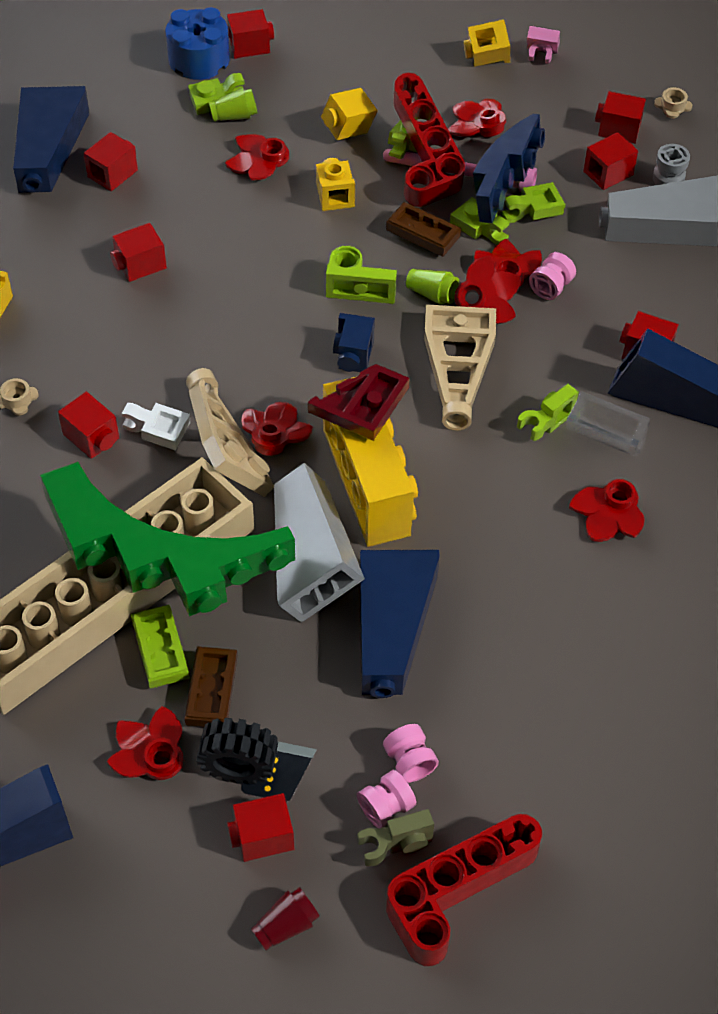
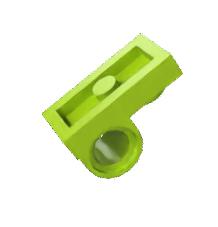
[326,246,397,304]

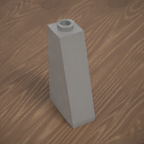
[599,175,718,246]
[274,463,365,622]

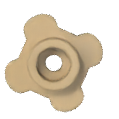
[654,88,692,118]
[0,378,39,416]

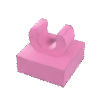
[527,26,560,64]

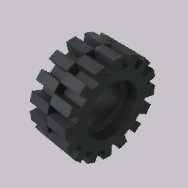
[196,718,278,784]

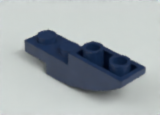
[473,114,545,223]

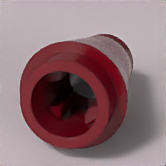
[251,887,320,951]

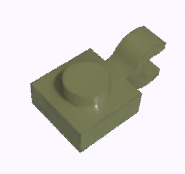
[357,809,434,866]

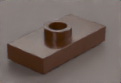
[386,202,461,257]
[185,646,238,727]

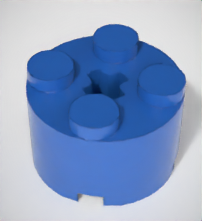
[165,7,230,80]

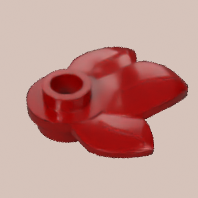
[448,98,506,137]
[225,134,289,180]
[474,239,542,287]
[454,256,521,324]
[241,402,313,456]
[569,479,644,542]
[107,706,183,780]

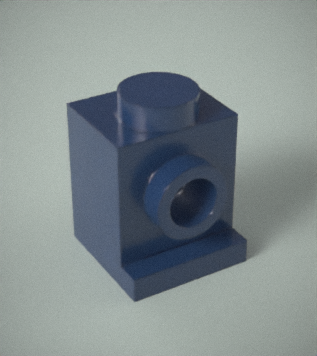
[333,313,375,372]

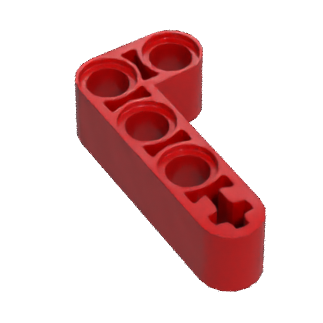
[393,72,465,207]
[386,814,542,966]

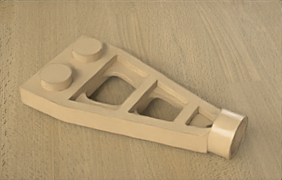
[424,305,496,431]
[186,368,274,497]

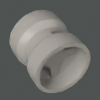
[652,144,690,185]

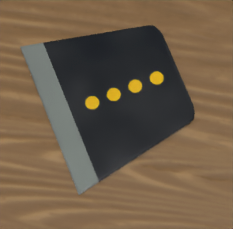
[242,741,317,802]

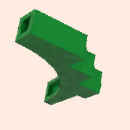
[40,462,295,617]

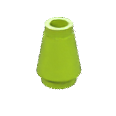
[209,87,258,121]
[406,269,460,305]

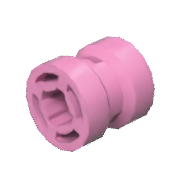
[529,252,576,300]
[383,724,439,783]
[357,769,416,828]

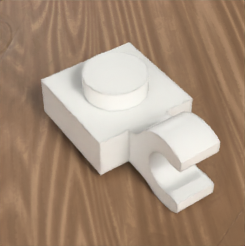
[122,403,190,450]

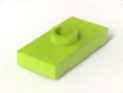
[131,604,190,689]

